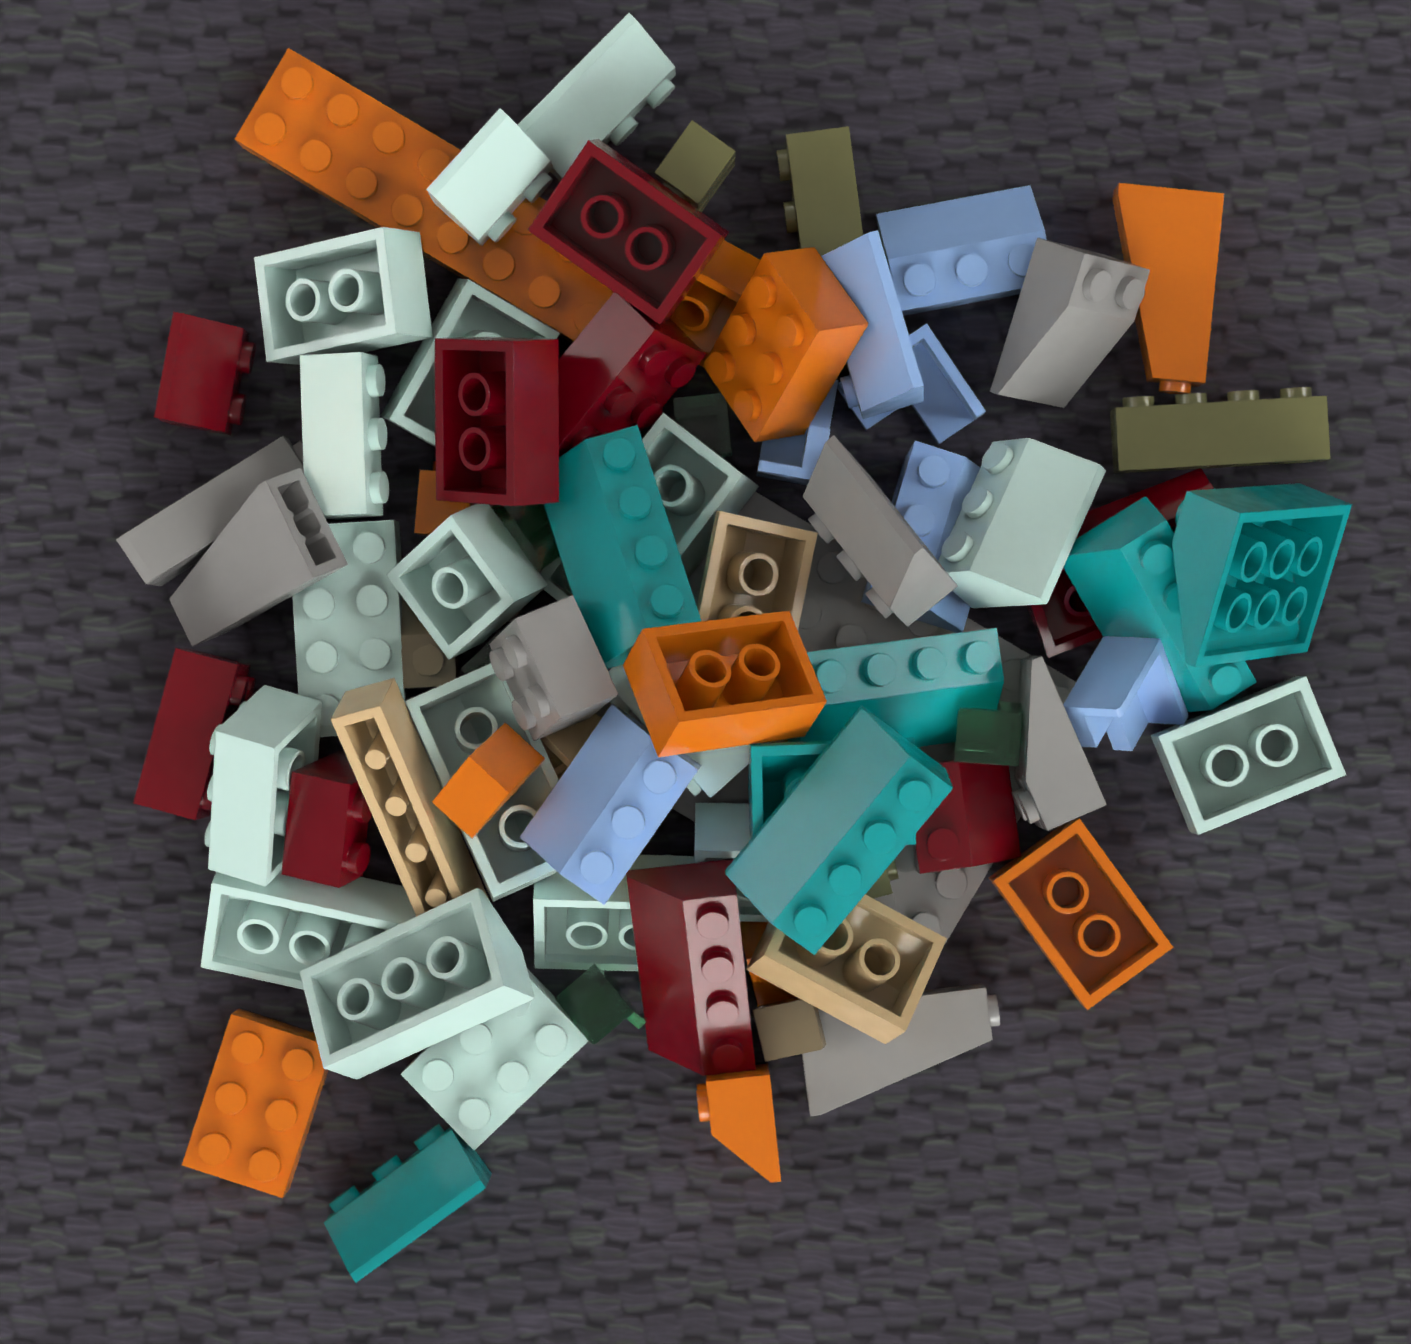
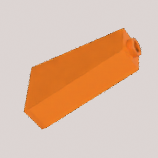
[1113,183,1224,395]

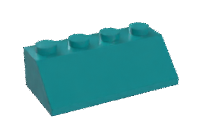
[543,425,701,669]
[1063,496,1257,712]
[788,628,1004,747]
[725,705,953,955]

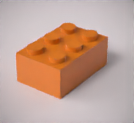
[703,247,869,442]
[623,611,827,757]
[989,818,1174,1010]
[182,1008,328,1198]

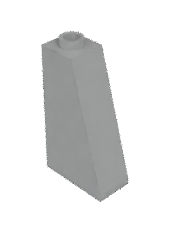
[116,436,304,586]
[169,468,348,647]
[802,983,1000,1116]

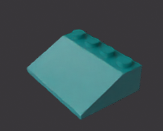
[1172,483,1352,667]

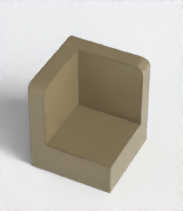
[753,997,826,1062]

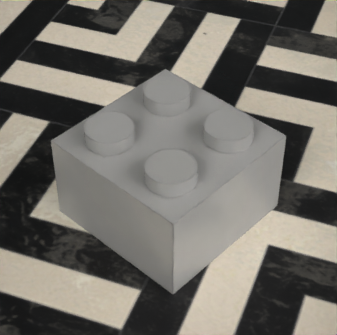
[489,595,618,741]

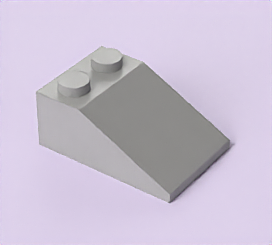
[990,238,1150,408]
[1011,655,1107,831]

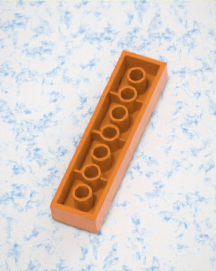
[235,48,614,343]

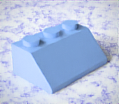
[876,185,1047,316]
[821,230,924,419]
[861,440,980,633]
[520,703,701,905]

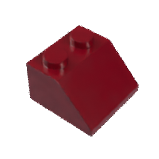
[154,312,256,436]
[281,750,372,888]
[913,752,1021,874]

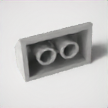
[803,435,958,627]

